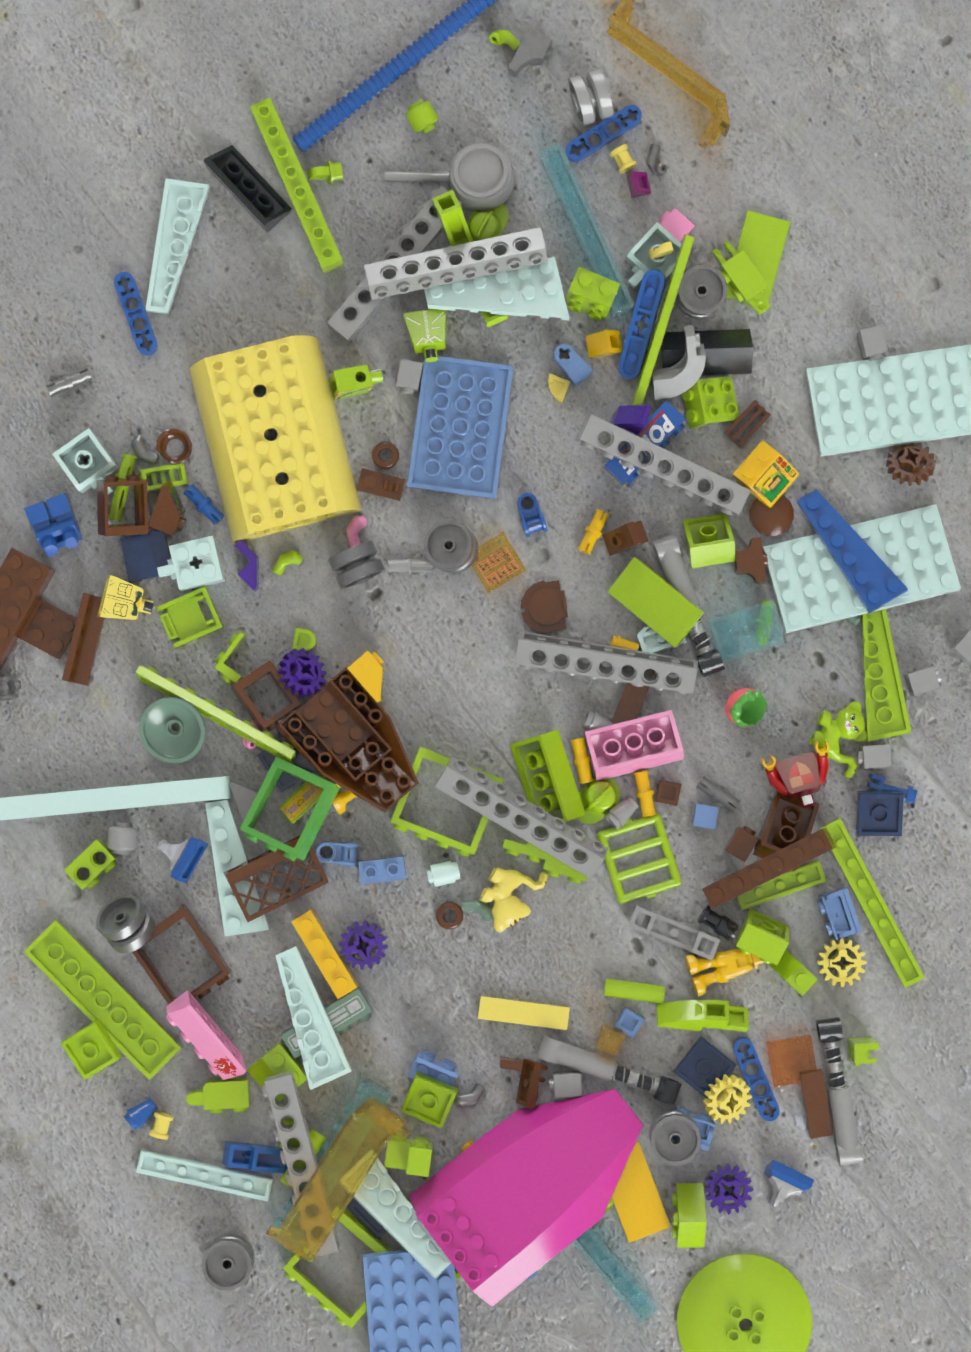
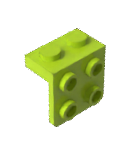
[565,267,620,321]
[682,376,739,429]

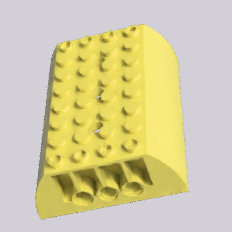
[189,335,362,544]

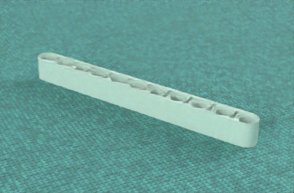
[0,776,231,820]

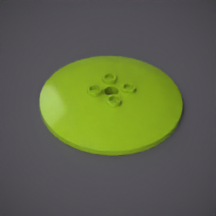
[676,1253,812,1352]

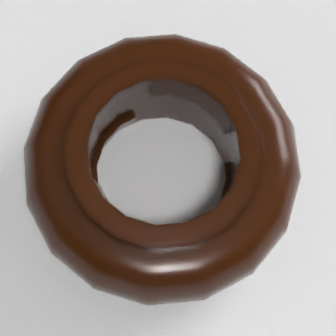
[372,442,399,469]
[436,902,463,929]

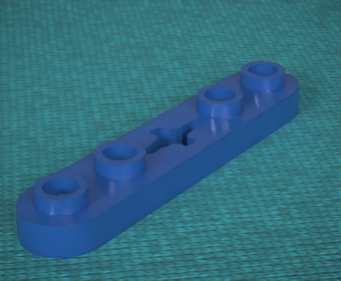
[618,269,666,379]

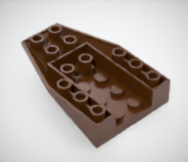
[276,667,419,813]

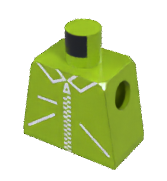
[403,309,447,363]

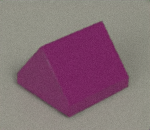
[627,171,651,198]

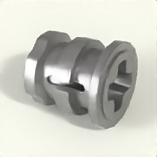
[0,676,19,701]

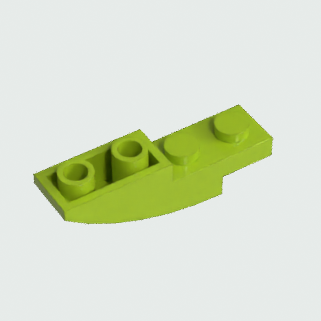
[502,838,587,884]
[656,1000,749,1032]

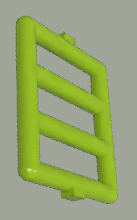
[597,813,682,904]

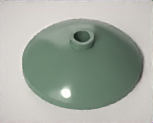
[139,697,206,763]

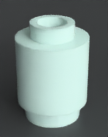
[426,861,461,887]

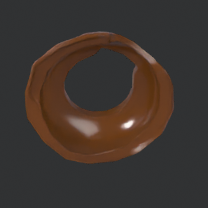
[156,428,192,464]

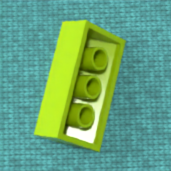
[510,729,585,829]

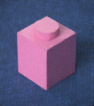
[659,208,695,243]

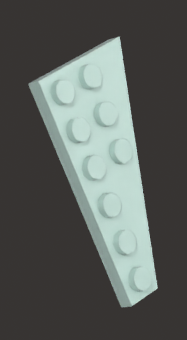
[424,257,569,320]

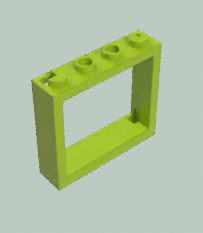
[391,747,504,857]
[283,1202,393,1328]

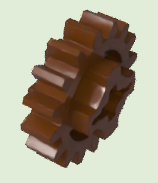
[886,443,936,486]

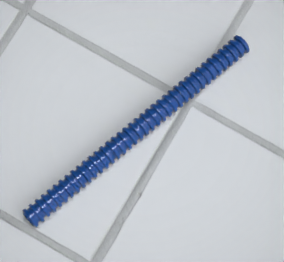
[293,0,497,152]

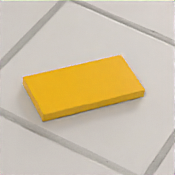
[612,1141,671,1243]

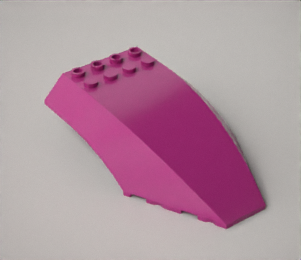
[409,1089,644,1306]

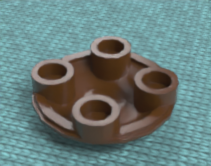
[749,495,794,536]

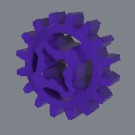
[277,648,327,697]
[339,920,388,970]
[704,1163,753,1215]

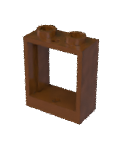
[97,475,148,536]
[231,660,301,732]

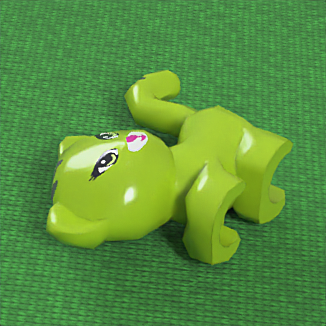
[809,701,867,779]

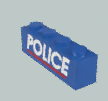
[604,400,686,486]

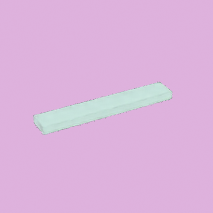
[136,1149,273,1202]

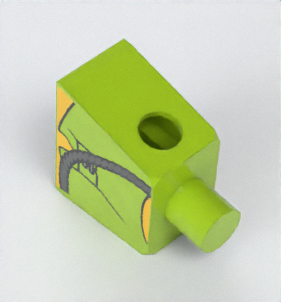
[329,365,383,401]

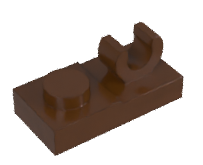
[357,468,405,501]
[516,1058,548,1108]

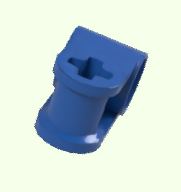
[517,493,548,538]

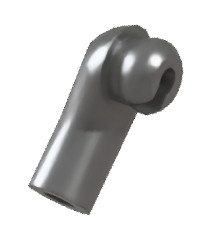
[646,144,667,177]
[131,435,159,465]
[453,1083,486,1108]

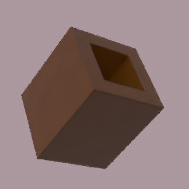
[723,826,759,862]

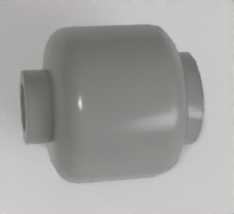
[107,822,137,855]

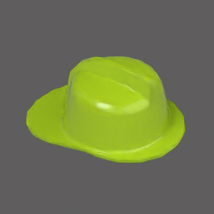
[467,204,509,241]
[576,778,621,824]

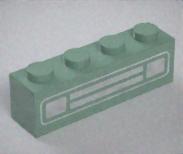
[281,986,373,1059]

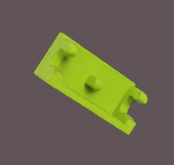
[847,1037,879,1067]

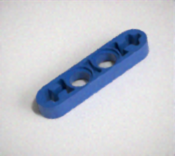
[565,105,642,163]
[114,272,158,356]
[732,1037,780,1121]

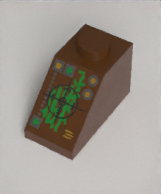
[148,481,186,536]

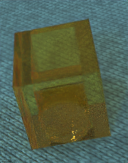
[594,1023,625,1056]

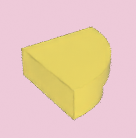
[648,241,673,260]
[548,373,571,403]

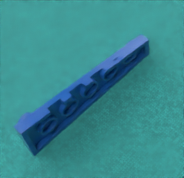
[796,489,908,614]

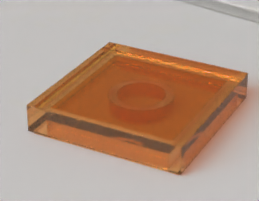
[766,1035,817,1087]

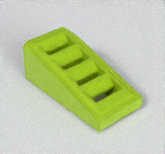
[138,462,188,493]

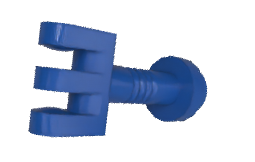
[867,773,917,804]

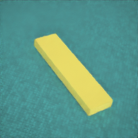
[478,996,570,1030]

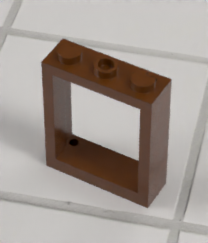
[132,905,232,1005]

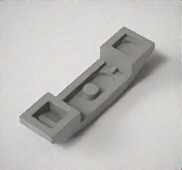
[628,905,721,960]

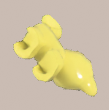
[479,867,548,933]

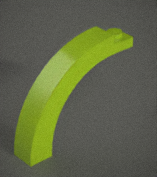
[432,189,508,327]

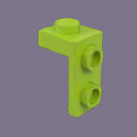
[215,632,247,685]

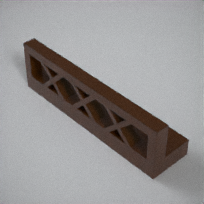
[62,592,105,686]

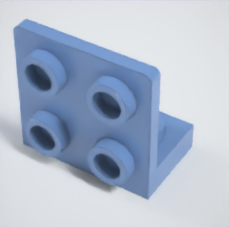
[407,1050,459,1085]

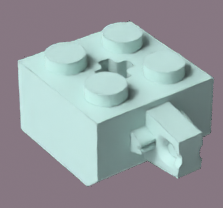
[626,222,681,289]
[52,428,119,495]
[157,536,225,591]

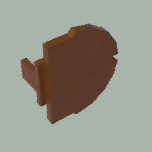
[521,580,568,633]

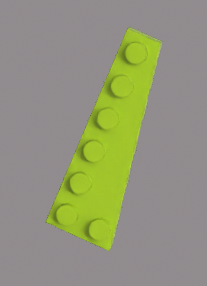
[861,609,912,742]

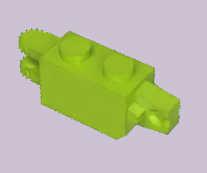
[712,241,771,315]

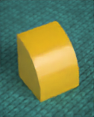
[585,330,623,358]

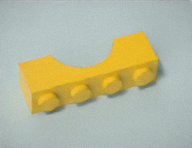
[291,908,359,999]

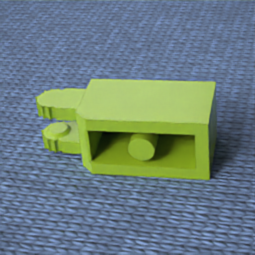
[185,1077,251,1113]

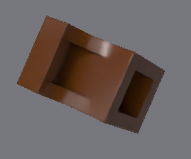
[602,520,648,556]
[734,537,768,584]

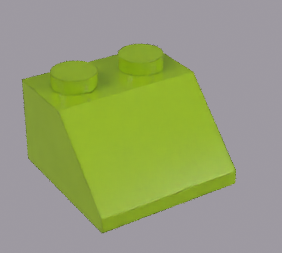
[682,513,736,568]
[736,908,790,965]
[247,1041,307,1102]

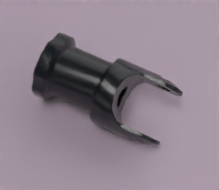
[697,905,738,940]

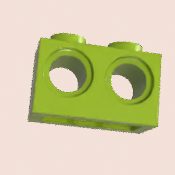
[64,838,118,890]

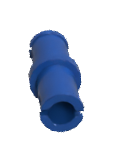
[183,484,225,525]

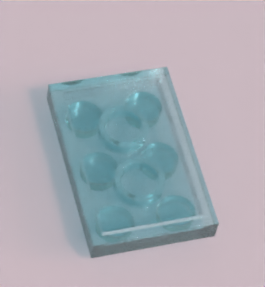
[709,600,787,662]

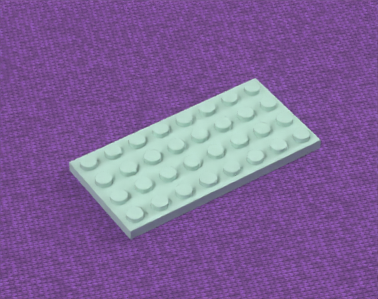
[806,344,971,457]
[762,504,961,633]

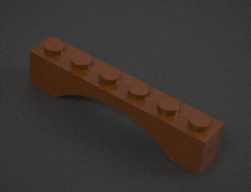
[702,827,836,909]

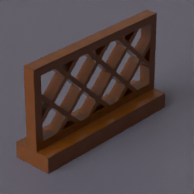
[223,835,329,922]

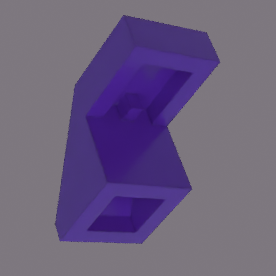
[610,405,651,435]
[235,540,259,592]

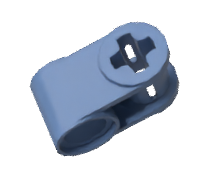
[553,344,593,387]
[316,841,360,866]

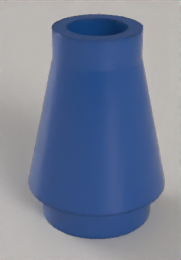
[124,1098,158,1130]

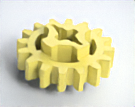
[816,938,867,987]
[703,1074,752,1124]

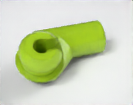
[489,30,521,52]
[272,550,303,576]

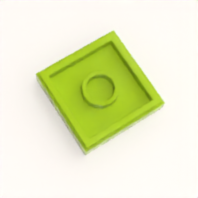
[60,1019,122,1080]
[400,1071,459,1129]

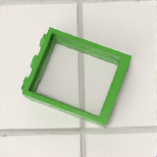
[239,757,340,862]

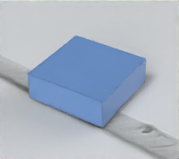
[692,803,719,829]
[614,1007,645,1038]

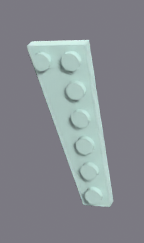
[146,178,210,315]
[205,800,269,936]
[276,946,352,1090]
[339,1149,451,1279]

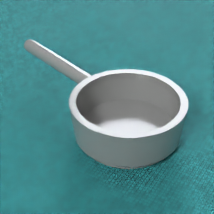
[382,142,515,211]

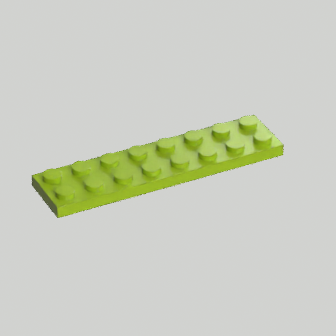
[23,920,182,1080]

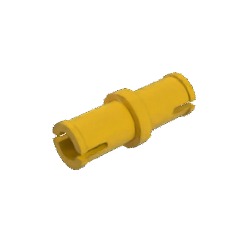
[577,509,609,555]
[570,737,594,784]
[634,770,656,817]

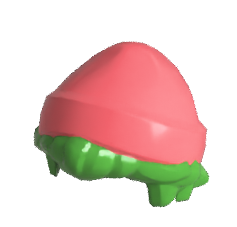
[725,688,767,728]

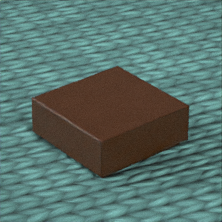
[655,780,682,806]
[500,1056,523,1071]

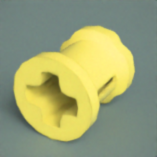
[609,144,637,174]
[149,1112,174,1140]

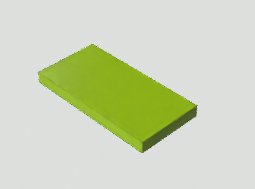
[726,210,791,302]
[607,557,704,648]

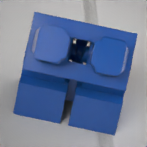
[24,493,82,557]

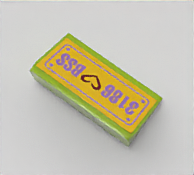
[279,782,323,824]

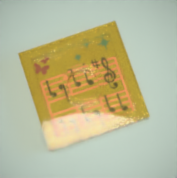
[472,532,526,594]

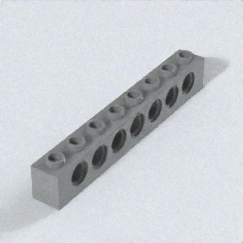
[327,186,463,343]
[364,227,548,300]
[576,414,751,516]
[515,631,698,695]
[435,756,608,879]
[262,1070,340,1258]

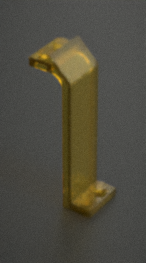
[606,0,730,150]
[265,1097,410,1262]

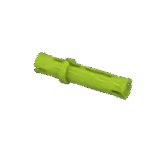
[108,454,137,522]

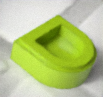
[292,628,317,652]

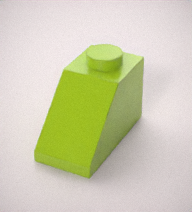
[768,950,818,996]

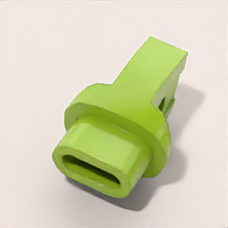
[307,160,343,184]

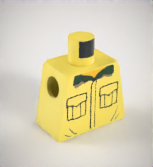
[97,575,154,620]

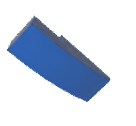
[222,1141,288,1173]

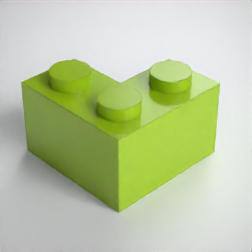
[384,1134,433,1177]
[671,1183,707,1248]

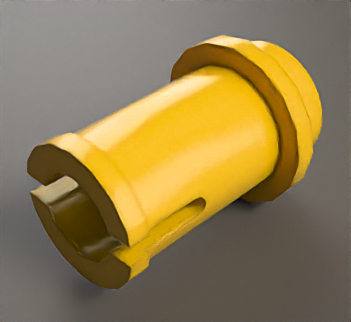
[610,635,639,650]

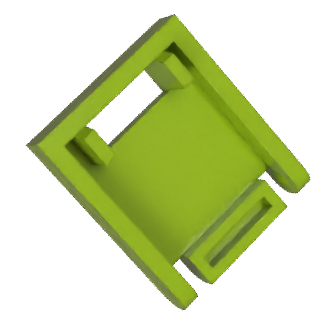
[156,586,224,649]

